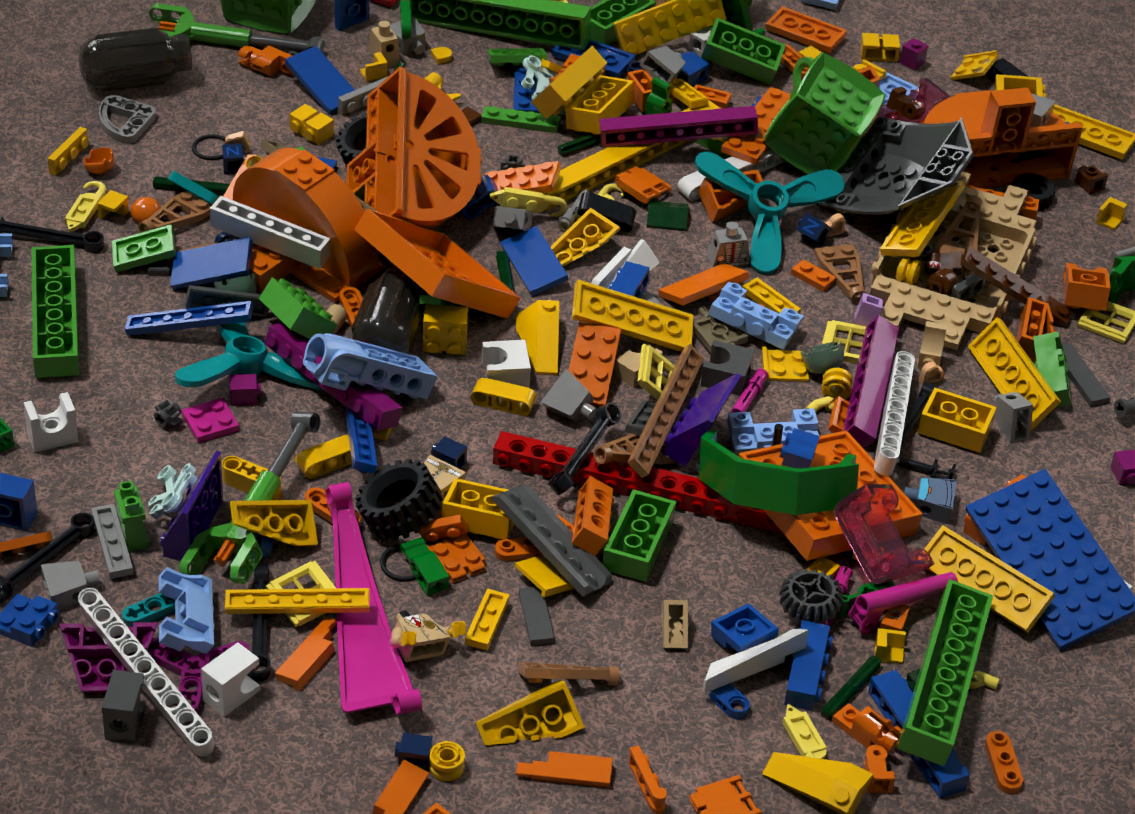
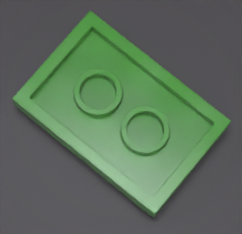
[487,48,547,66]
[112,224,176,272]

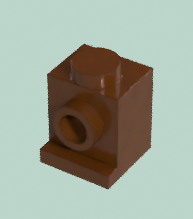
[1075,165,1108,195]

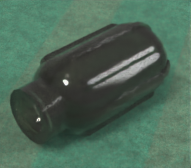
[79,28,192,92]
[351,264,425,354]

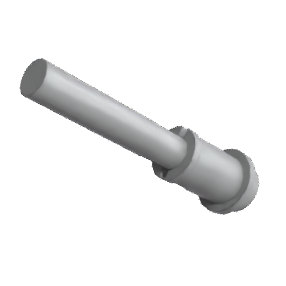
[558,189,588,231]

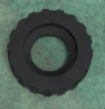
[1012,173,1055,211]

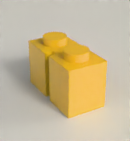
[860,33,900,62]
[289,104,334,145]

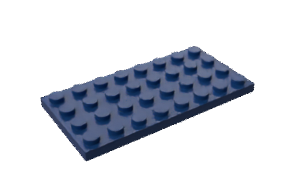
[966,469,1135,651]

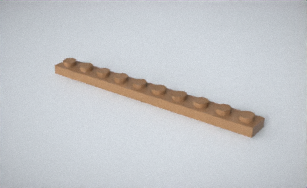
[627,344,704,478]

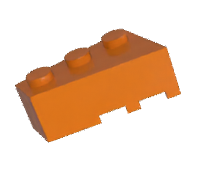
[698,170,763,223]
[1016,297,1057,361]

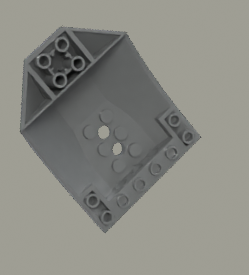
[816,117,974,215]

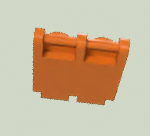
[614,166,672,204]
[426,534,485,583]
[689,775,763,814]

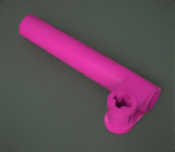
[848,572,958,634]

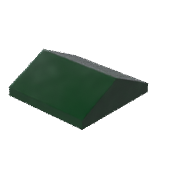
[646,200,689,231]

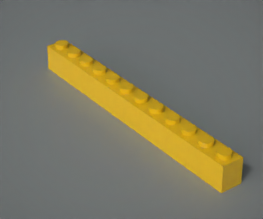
[543,100,721,211]

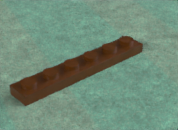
[960,246,1071,327]

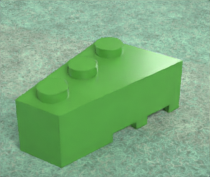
[1033,331,1072,408]

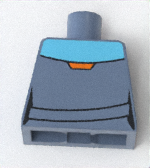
[904,478,957,524]

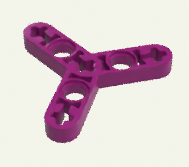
[147,638,250,714]

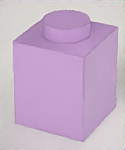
[854,293,883,326]

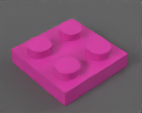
[181,398,240,443]

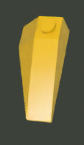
[551,208,620,267]
[516,300,559,375]
[230,500,318,546]
[475,680,585,745]
[762,752,874,814]

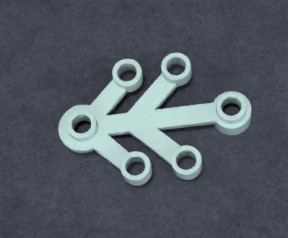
[521,56,570,115]
[148,463,197,519]

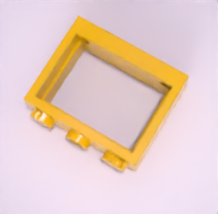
[994,74,1046,98]

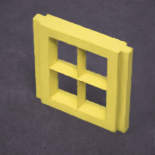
[1077,301,1135,344]
[822,320,866,364]
[638,343,675,400]
[266,561,336,627]

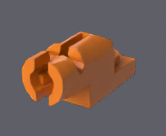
[238,45,295,77]
[832,703,902,754]

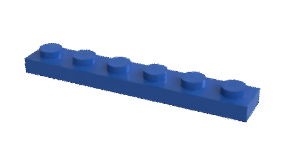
[125,301,253,336]
[345,406,377,474]

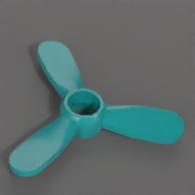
[694,152,844,274]
[174,323,324,390]

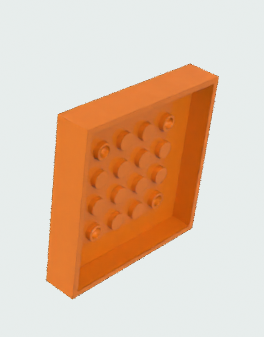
[354,208,521,319]
[738,430,923,561]

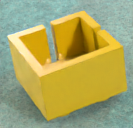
[423,304,468,355]

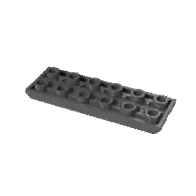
[491,484,613,597]

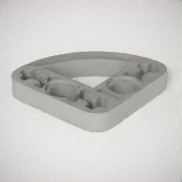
[99,95,156,144]

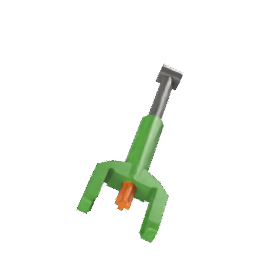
[135,3,325,53]
[179,411,320,584]

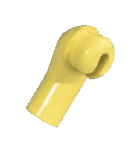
[805,396,834,413]
[969,671,1000,690]

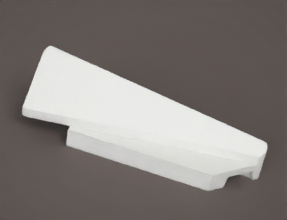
[591,239,659,288]
[703,629,808,693]

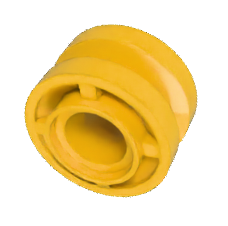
[895,256,921,285]
[821,368,853,401]
[429,741,465,781]

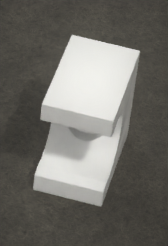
[482,340,531,388]
[24,392,78,453]
[201,642,260,717]

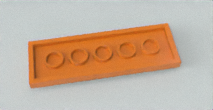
[721,87,790,165]

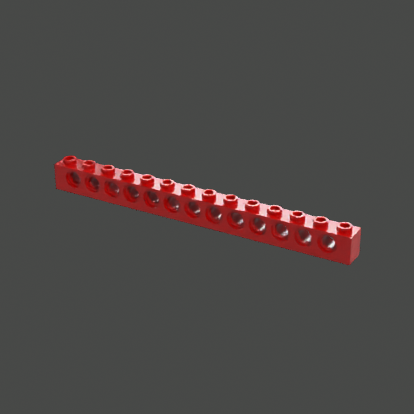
[493,431,784,535]

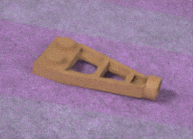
[138,191,212,233]
[934,196,983,273]
[814,244,867,304]
[594,433,676,465]
[518,662,619,686]

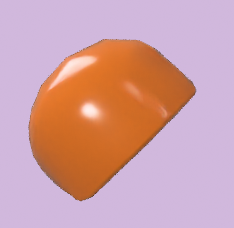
[84,147,114,174]
[130,197,161,224]

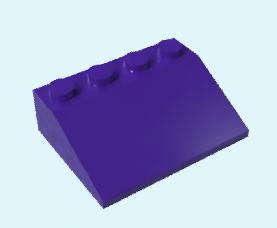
[663,373,742,467]
[160,451,223,561]

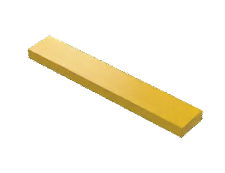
[225,588,370,614]

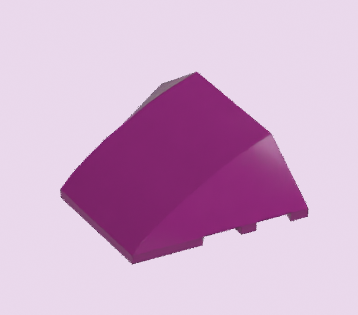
[59,622,158,693]

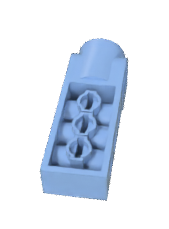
[303,333,438,399]

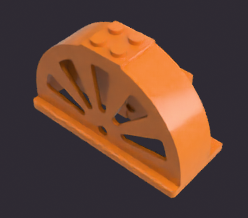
[346,67,482,230]
[923,87,1083,188]
[233,148,383,303]

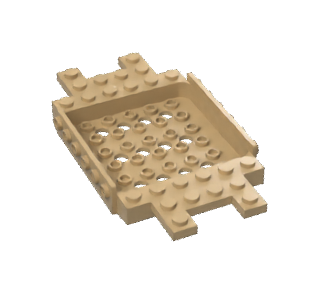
[870,172,1037,350]

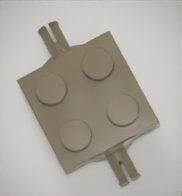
[693,306,748,353]

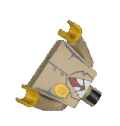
[391,610,466,662]

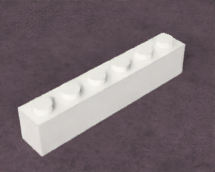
[210,196,330,269]

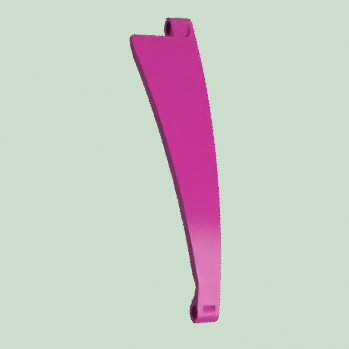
[325,482,422,715]

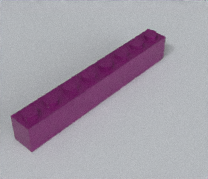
[599,106,758,148]
[843,315,899,449]
[264,323,403,431]

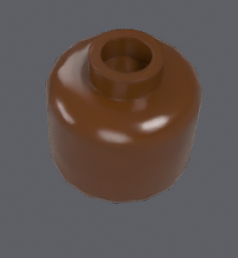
[928,268,958,296]

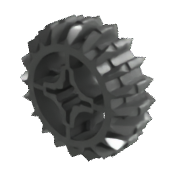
[779,568,843,624]

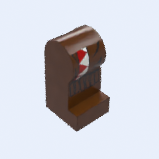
[886,86,925,120]
[925,251,964,276]

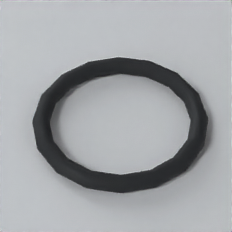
[192,134,226,160]
[380,544,416,581]

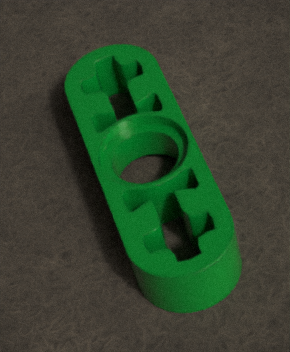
[400,0,411,38]

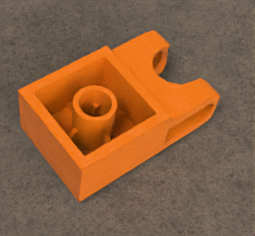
[1063,263,1110,312]

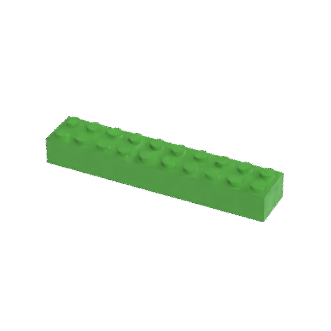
[410,0,591,50]
[897,579,993,766]

